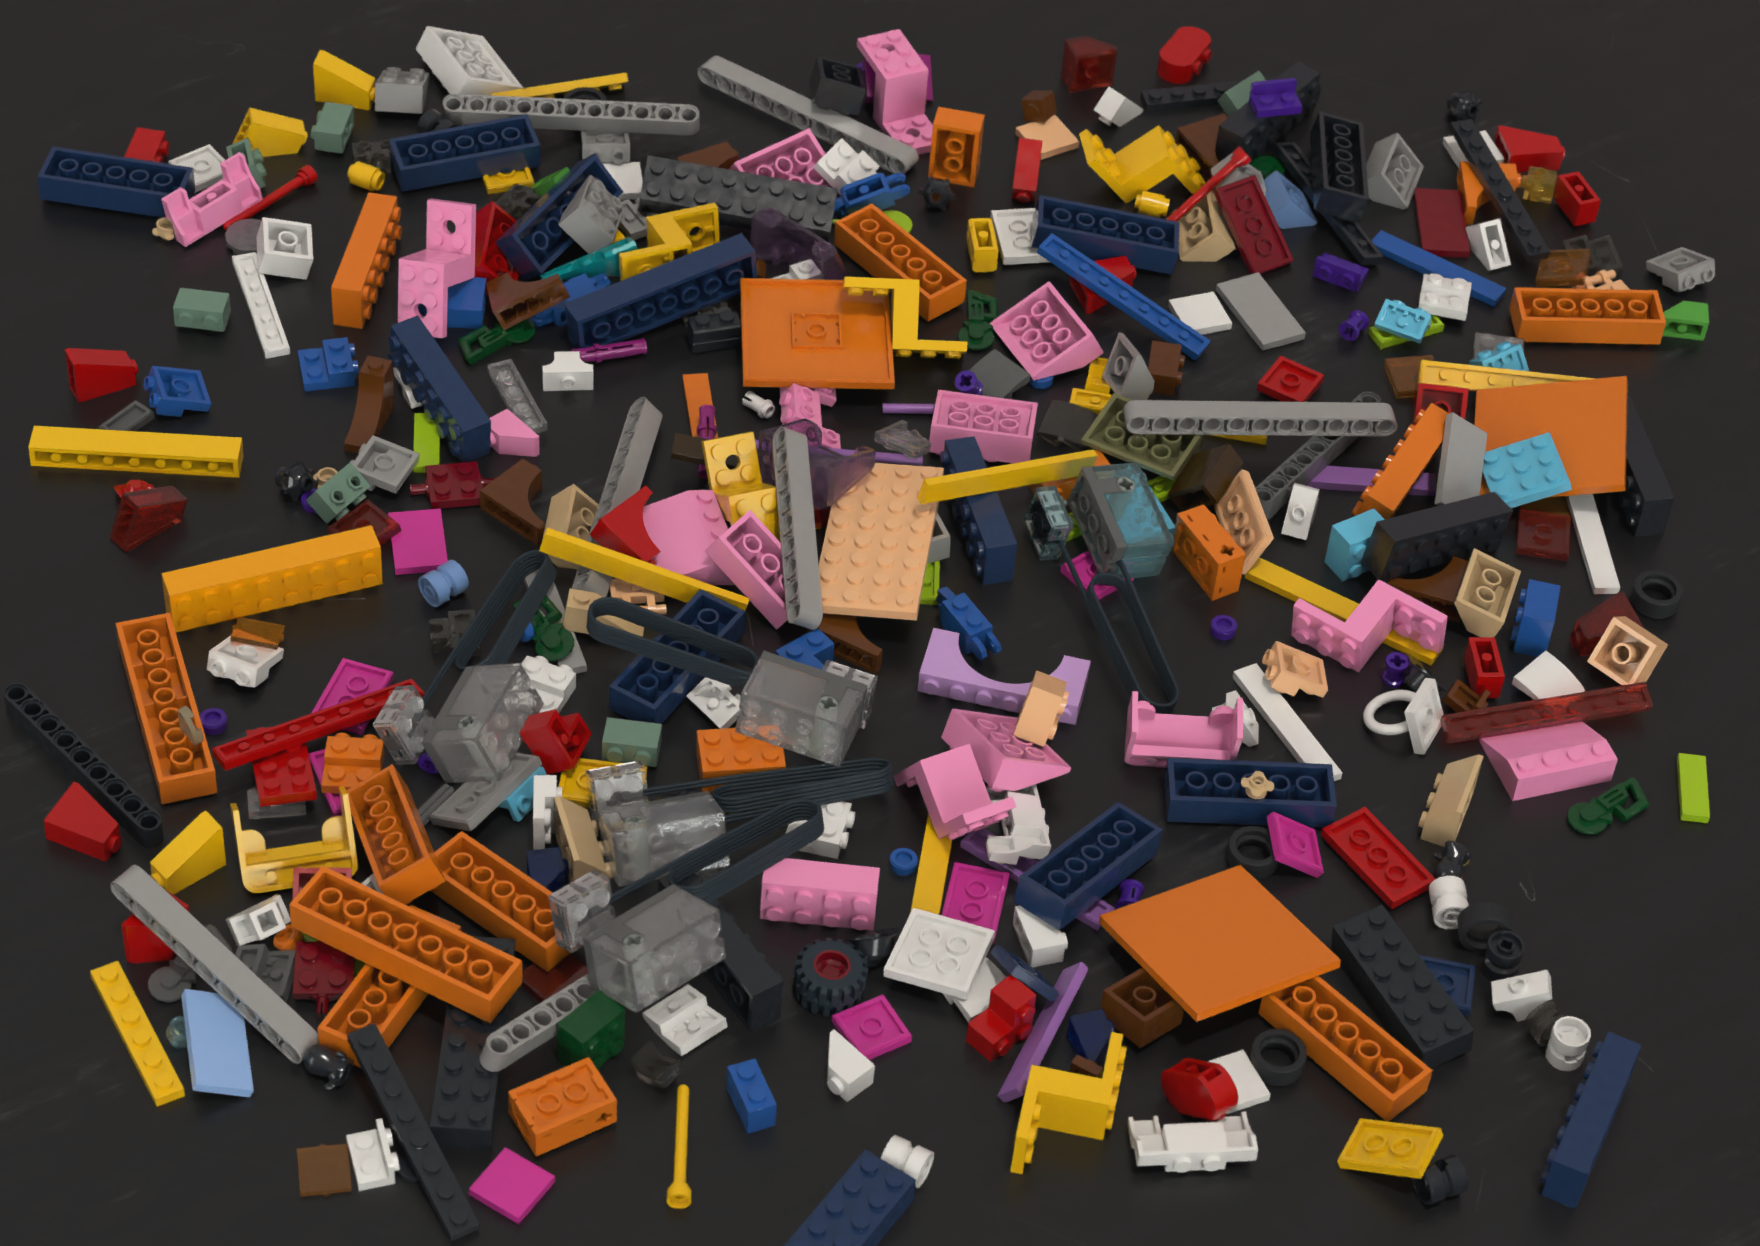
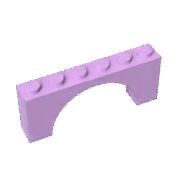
[918,628,1091,725]

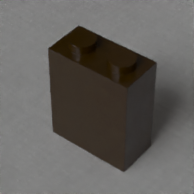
[1167,444,1244,512]

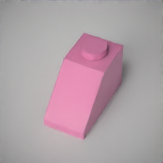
[489,409,539,457]

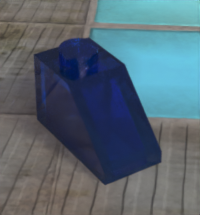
[526,847,569,895]
[1067,1009,1115,1066]

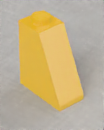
[313,50,375,110]
[233,108,307,157]
[150,811,226,895]

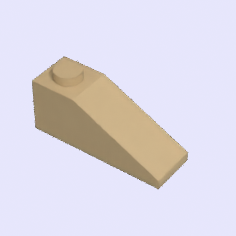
[563,588,644,637]

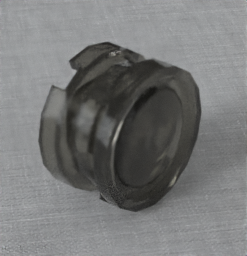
[1523,1001,1567,1046]

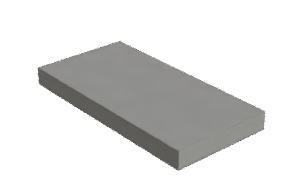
[1216,272,1306,351]
[1435,412,1487,506]
[429,750,542,831]

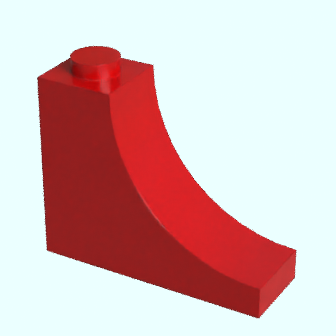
[589,486,661,565]

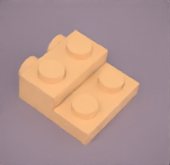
[1262,641,1328,698]

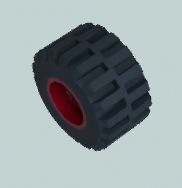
[792,938,868,1017]

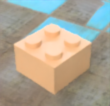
[1587,616,1668,690]
[1013,670,1069,747]

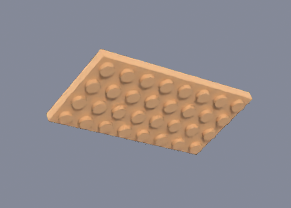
[819,460,944,620]

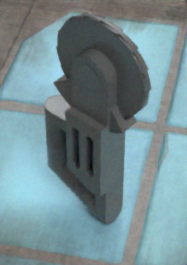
[148,924,232,1003]

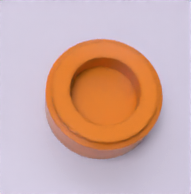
[273,924,303,951]

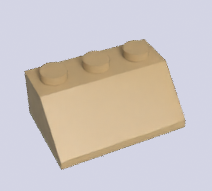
[1172,190,1235,262]
[542,484,599,569]
[1454,548,1521,637]
[1418,754,1484,847]
[554,796,612,890]

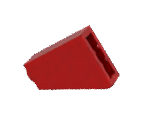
[1494,126,1565,172]
[1012,138,1043,202]
[1069,256,1136,314]
[65,348,139,403]
[44,782,122,862]

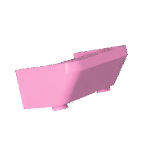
[1124,691,1243,768]

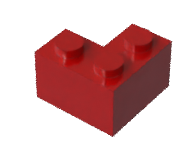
[519,709,592,775]
[966,974,1036,1062]

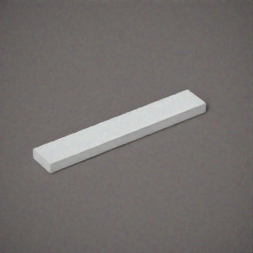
[232,252,290,359]
[1565,494,1620,594]
[1232,663,1342,781]

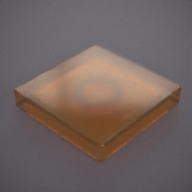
[1536,249,1591,287]
[1384,355,1435,398]

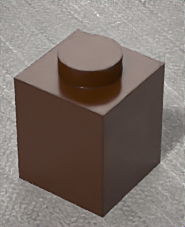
[1021,90,1057,122]

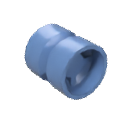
[418,559,469,607]

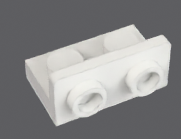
[687,677,752,729]
[346,1118,399,1191]

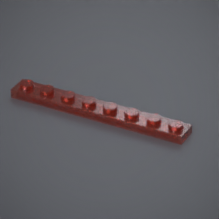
[1440,682,1653,744]

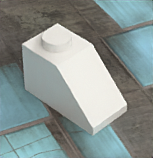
[1094,87,1144,127]
[1466,219,1511,271]
[1013,905,1068,967]
[827,1029,875,1102]

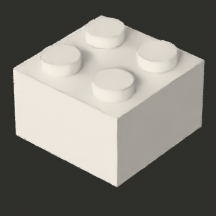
[256,217,313,280]

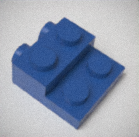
[298,337,359,391]
[143,366,211,417]

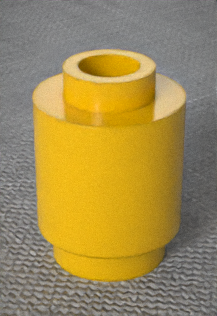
[347,161,385,191]
[1134,191,1170,218]

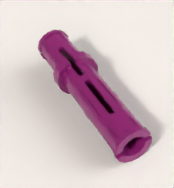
[571,338,647,364]
[697,405,717,478]

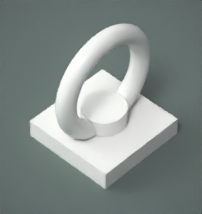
[1363,678,1445,755]

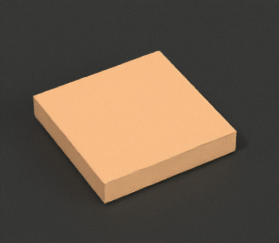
[1015,115,1079,160]

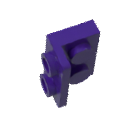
[1248,78,1302,118]
[1313,253,1369,292]

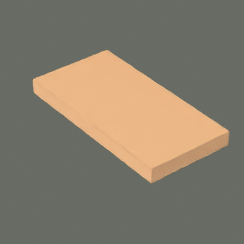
[1214,469,1274,575]

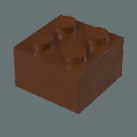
[1100,967,1184,1048]

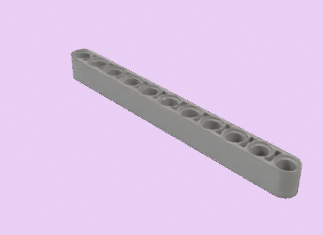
[697,56,919,174]
[443,94,700,135]
[572,397,663,597]
[1123,400,1397,436]

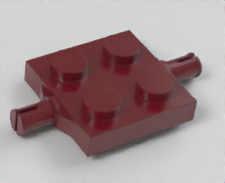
[410,461,497,509]
[293,940,355,1018]

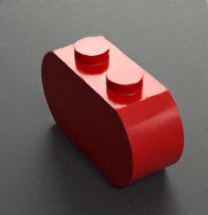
[1157,27,1212,84]
[1161,1058,1239,1121]

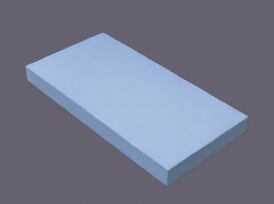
[181,989,254,1097]

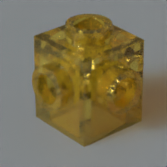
[1520,166,1557,204]

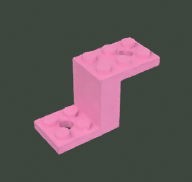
[857,29,933,155]
[398,199,476,338]
[1291,580,1448,672]
[894,744,1016,841]

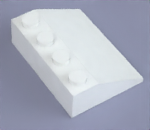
[416,26,523,95]

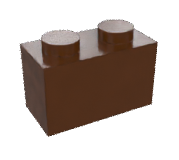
[1148,341,1185,396]

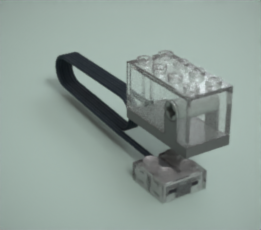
[373,550,557,783]
[586,597,878,767]
[585,758,894,887]
[549,799,825,1013]

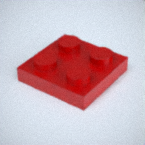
[1257,356,1324,402]

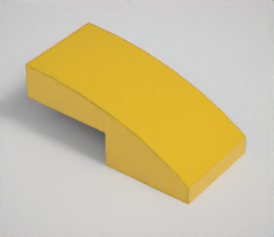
[1085,357,1111,394]

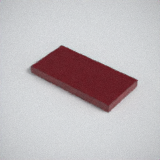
[1213,175,1294,275]
[1413,188,1470,258]

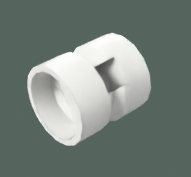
[1429,876,1469,929]
[1546,1016,1591,1071]
[881,1135,934,1188]

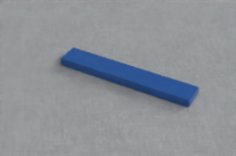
[1371,230,1507,307]

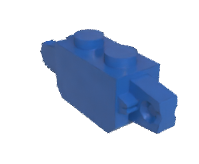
[833,172,910,219]
[531,273,611,327]
[936,586,1001,660]

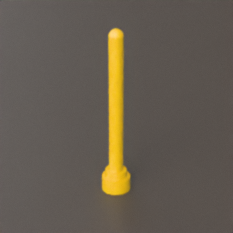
[667,1084,692,1209]

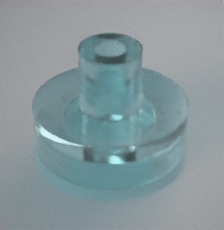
[165,1016,187,1048]

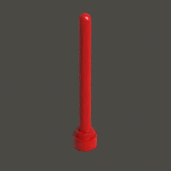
[1166,146,1252,221]
[223,165,318,231]

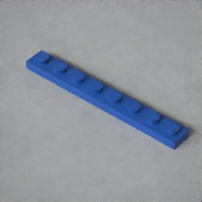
[1037,233,1211,361]

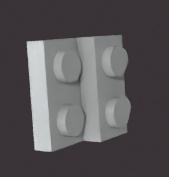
[581,131,630,164]
[1646,247,1715,292]
[350,435,419,494]

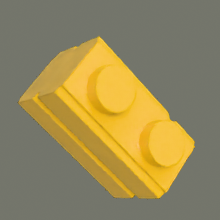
[966,218,999,272]

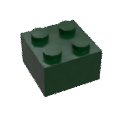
[557,990,625,1070]

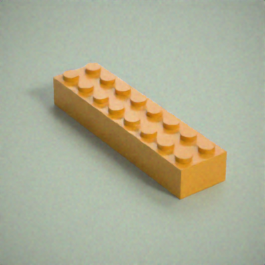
[161,525,383,632]

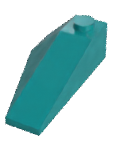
[539,237,638,280]

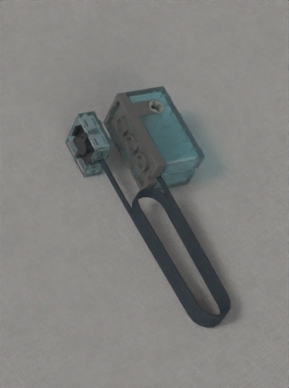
[1023,462,1180,714]

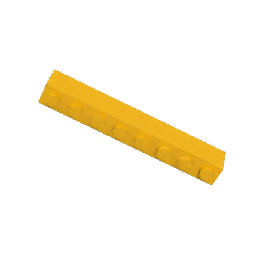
[28,426,244,478]

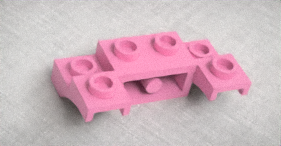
[161,152,263,247]
[779,383,841,449]

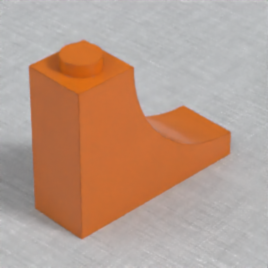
[1456,161,1521,225]

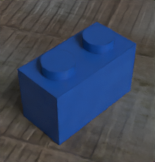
[726,1059,777,1134]

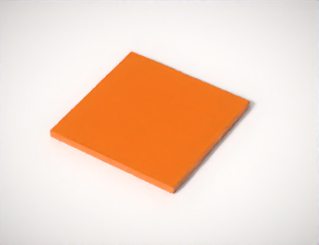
[740,278,895,389]
[1475,376,1628,498]
[1099,865,1341,1022]

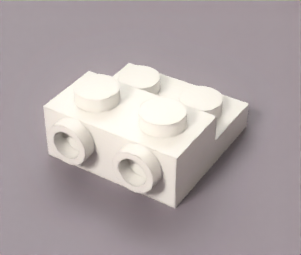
[813,138,880,195]
[1418,274,1472,321]
[207,631,284,688]
[503,656,576,716]
[533,775,562,855]
[786,801,855,859]

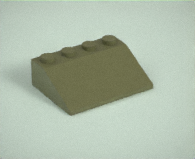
[1081,393,1205,480]

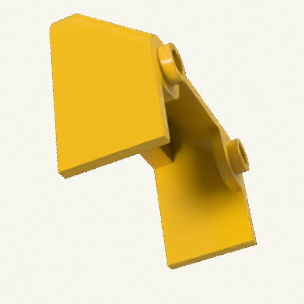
[230,787,358,893]

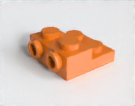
[321,733,384,794]

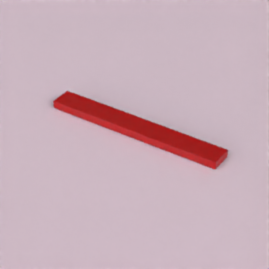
[212,679,425,771]

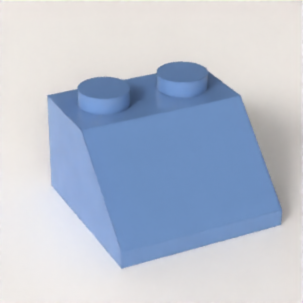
[1264,170,1317,229]

